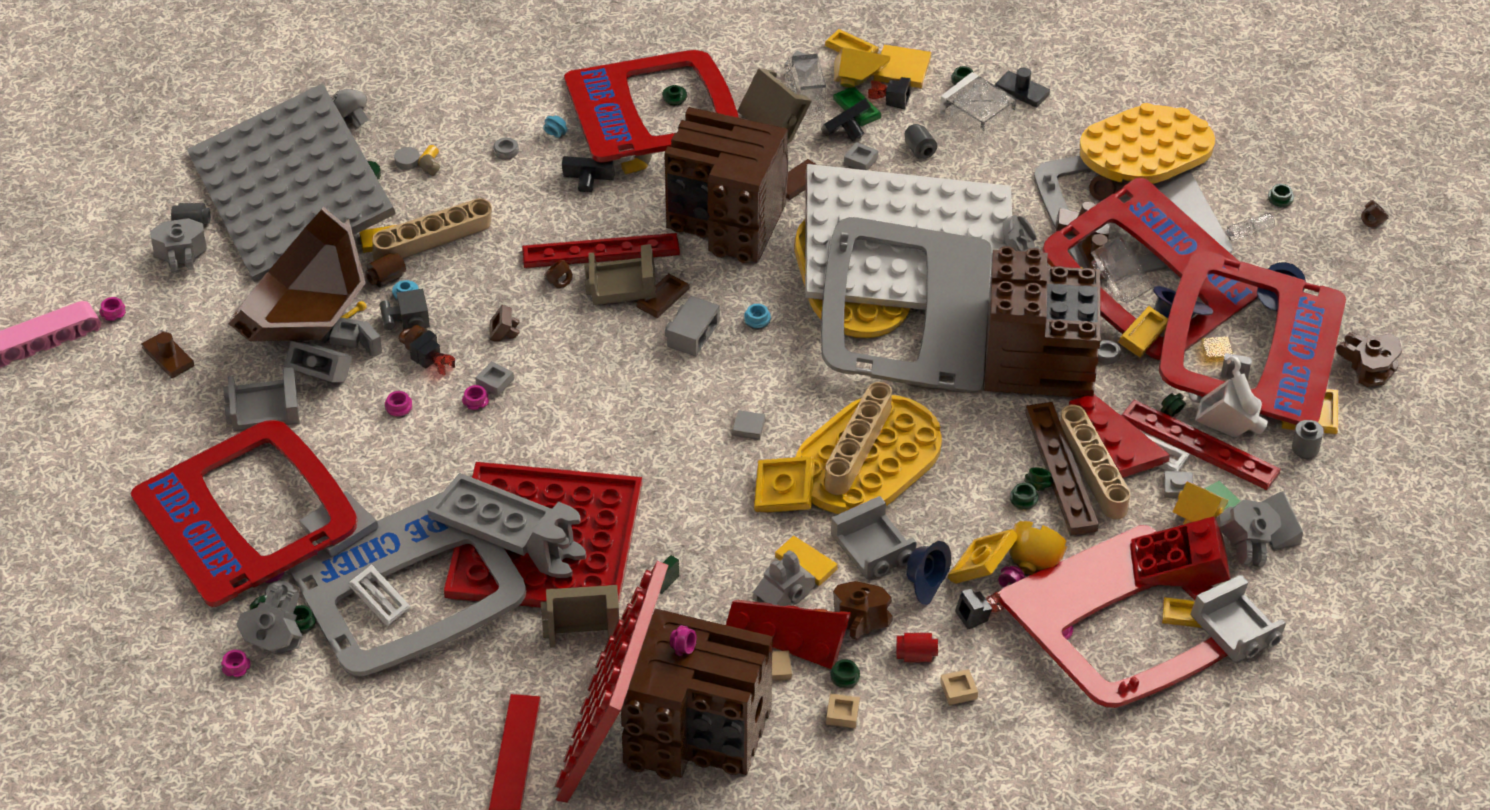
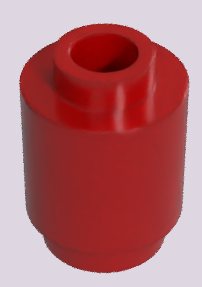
[896,633,938,662]

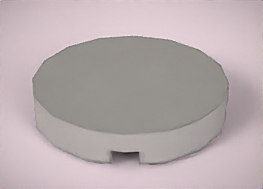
[1003,215,1040,252]

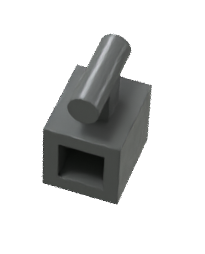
[379,288,430,330]

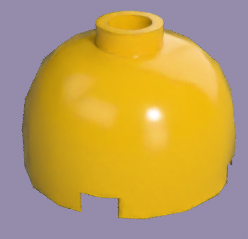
[1009,521,1067,575]

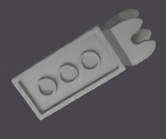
[427,473,586,578]

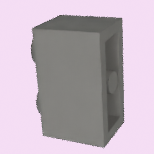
[665,296,720,357]
[284,341,352,382]

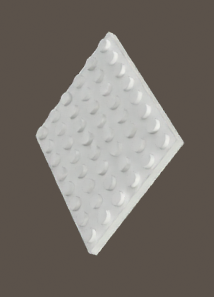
[805,164,1012,310]

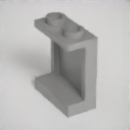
[223,367,300,431]
[831,496,917,580]
[1190,575,1286,663]

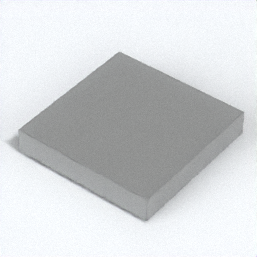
[299,491,379,557]

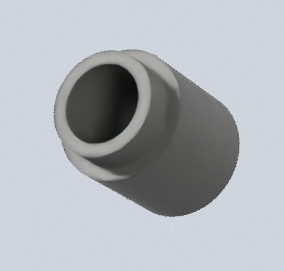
[904,124,937,159]
[171,203,211,229]
[1292,420,1324,459]

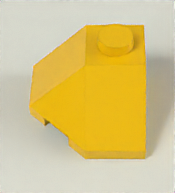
[834,47,891,88]

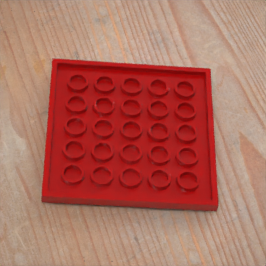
[444,462,643,608]
[555,560,669,803]

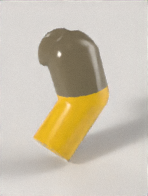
[418,145,440,176]
[621,154,652,175]

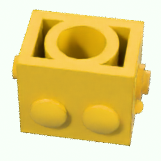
[1172,481,1229,524]

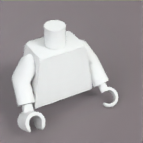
[1189,356,1268,437]

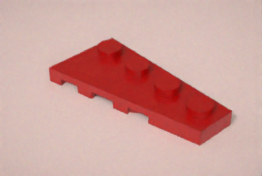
[1069,394,1170,478]
[726,600,851,669]

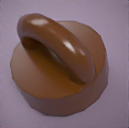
[1089,175,1117,200]
[1361,200,1389,228]
[544,259,573,289]
[398,325,427,351]

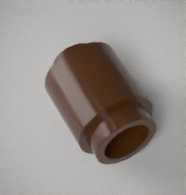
[365,253,406,288]

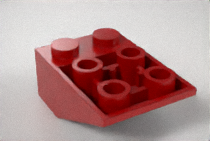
[1131,516,1230,588]

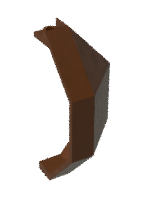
[228,207,366,342]

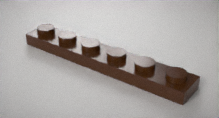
[1025,401,1099,536]

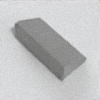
[1255,491,1303,550]

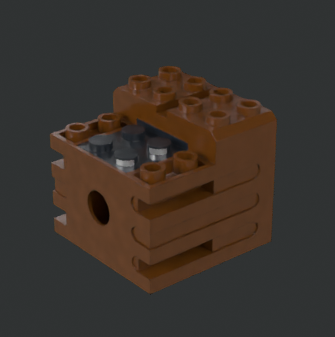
[664,107,788,263]
[984,246,1101,397]
[621,608,773,780]

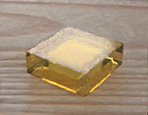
[1201,336,1233,363]

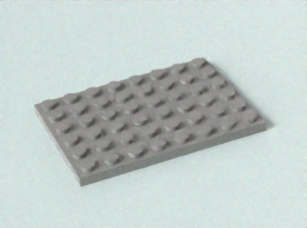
[187,83,396,282]

